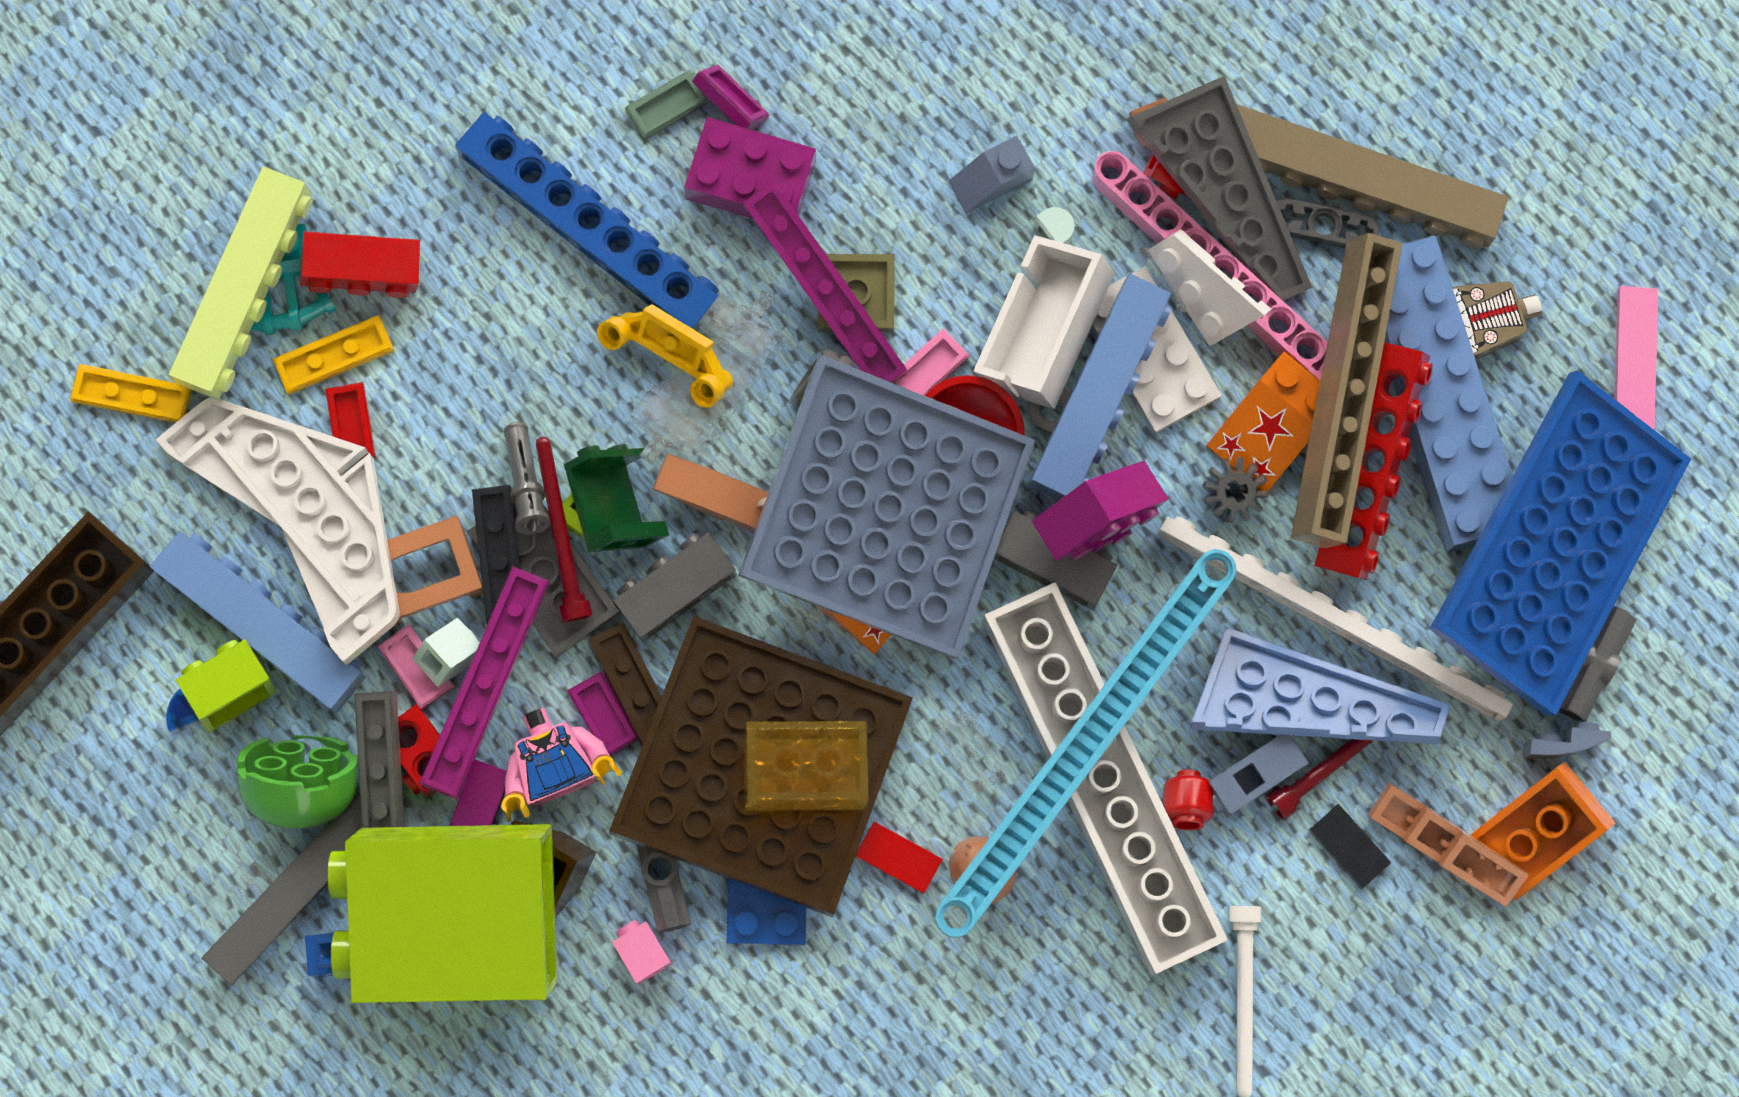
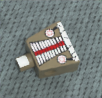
[1452,281,1542,360]

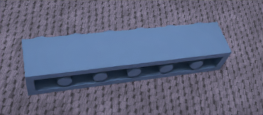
[1027,273,1172,500]
[150,530,366,714]

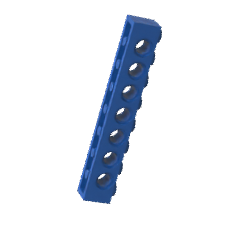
[455,112,721,332]

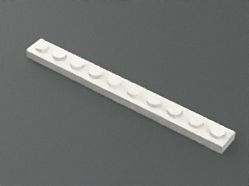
[1157,516,1513,722]

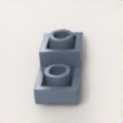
[1523,722,1611,759]

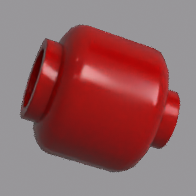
[1163,769,1214,831]

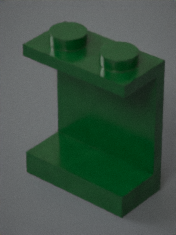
[564,444,669,552]

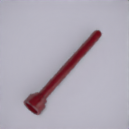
[535,436,593,622]
[1265,739,1374,821]

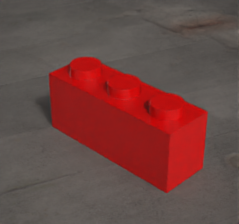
[300,231,420,298]

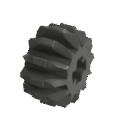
[1202,457,1269,523]

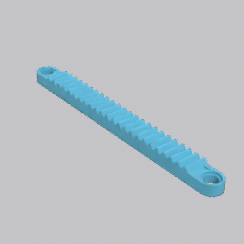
[935,549,1236,938]

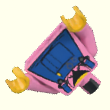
[501,708,621,822]

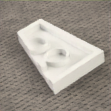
[1147,229,1271,346]

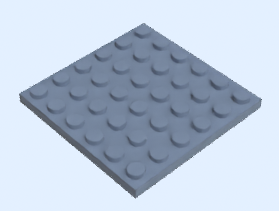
[738,355,1035,659]

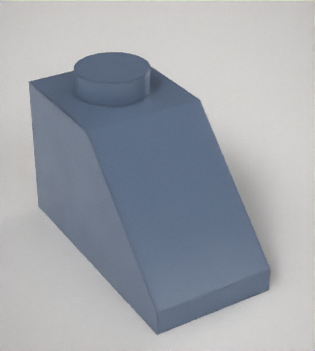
[948,136,1035,214]

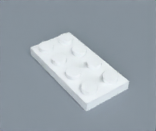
[1091,266,1222,434]

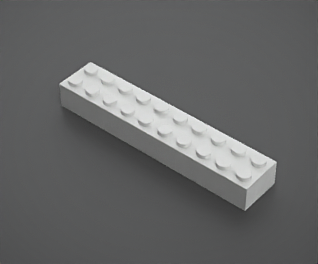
[983,582,1228,976]

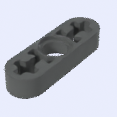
[1277,198,1379,249]

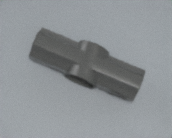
[1559,606,1637,722]
[636,844,691,933]

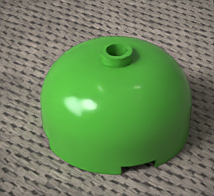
[237,735,358,829]

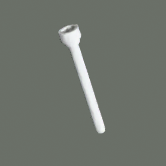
[1229,906,1261,1097]

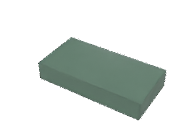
[625,70,709,141]

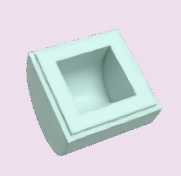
[1034,207,1074,245]

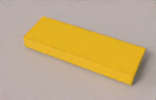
[273,315,395,395]
[70,364,192,423]

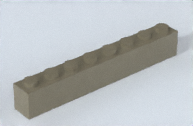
[1236,104,1509,249]
[1291,233,1403,548]

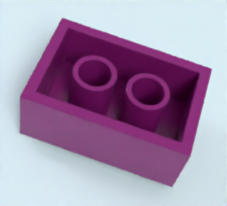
[684,117,816,219]
[1031,460,1169,561]

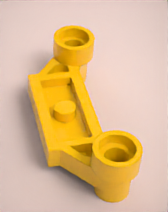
[597,304,733,408]

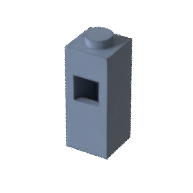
[1209,735,1309,818]

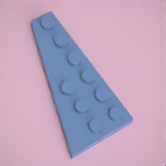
[1190,627,1450,744]

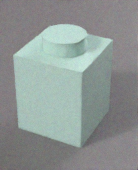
[413,618,480,687]

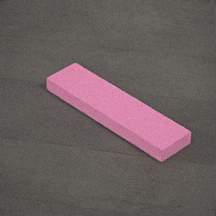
[1614,286,1658,429]

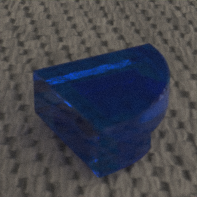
[166,689,200,732]

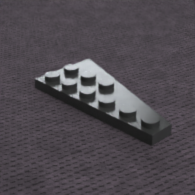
[1125,76,1312,301]

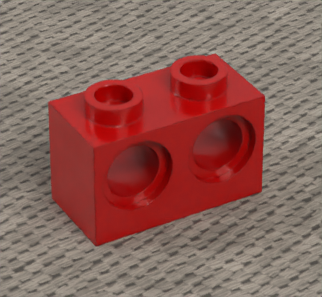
[398,704,440,798]

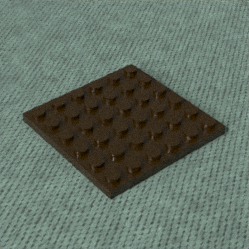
[609,616,913,918]

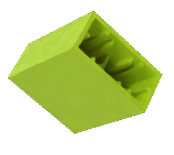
[328,824,557,1003]

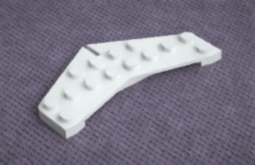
[156,398,400,665]

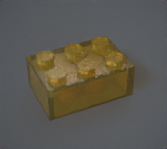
[744,721,869,811]

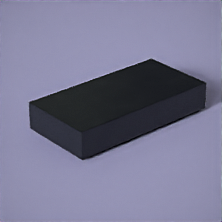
[1308,803,1391,889]

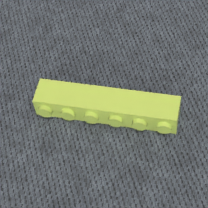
[168,166,313,400]

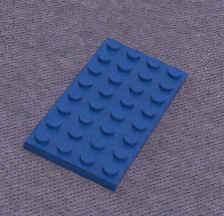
[1429,370,1691,716]

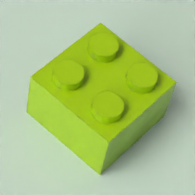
[175,639,277,734]

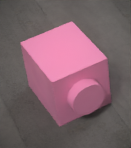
[612,920,672,985]

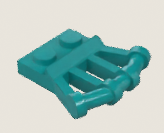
[230,223,337,336]

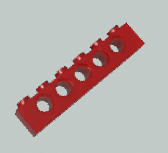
[1314,342,1433,580]

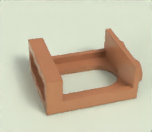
[387,515,483,624]

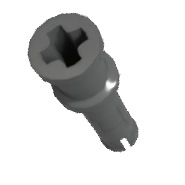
[504,422,551,535]

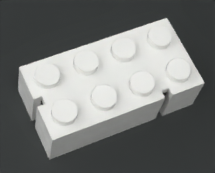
[973,235,1115,409]

